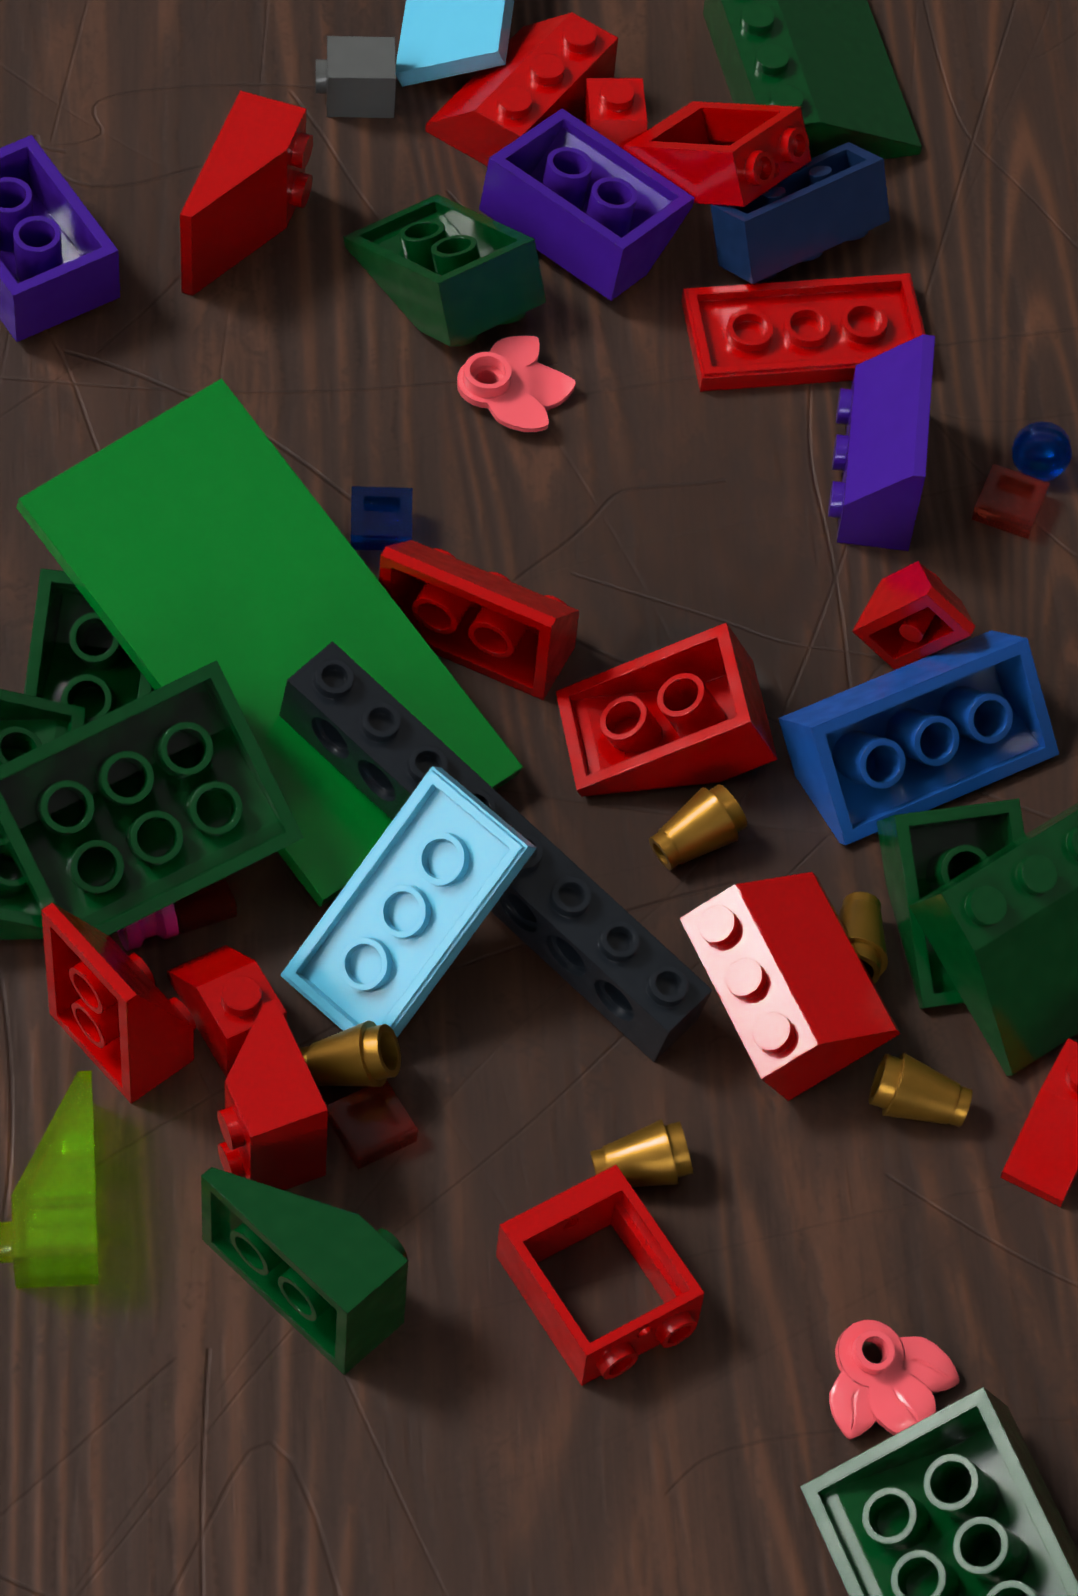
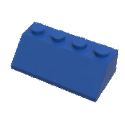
[778,630,1059,845]

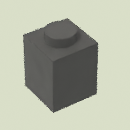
[315,36,396,118]

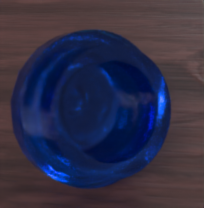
[1012,421,1072,481]

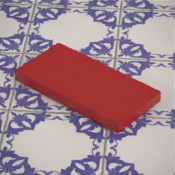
[681,273,926,392]

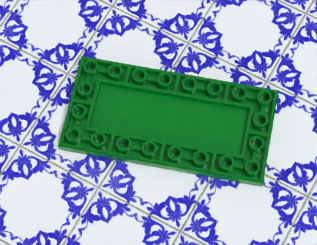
[16,378,523,907]

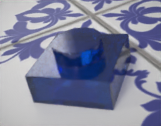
[350,486,413,551]

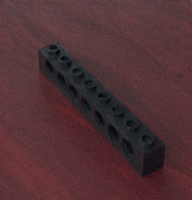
[279,641,712,1062]

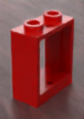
[624,101,812,207]
[496,1165,704,1386]

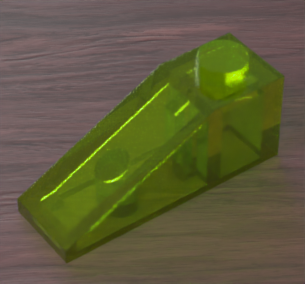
[0,1070,99,1289]

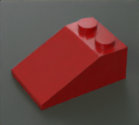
[180,90,313,296]
[556,622,778,797]
[41,903,196,1104]

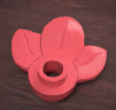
[457,336,576,432]
[829,1319,960,1440]

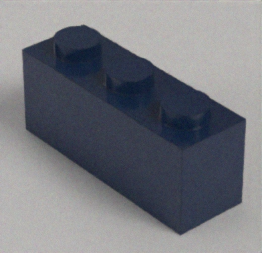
[710,142,890,284]

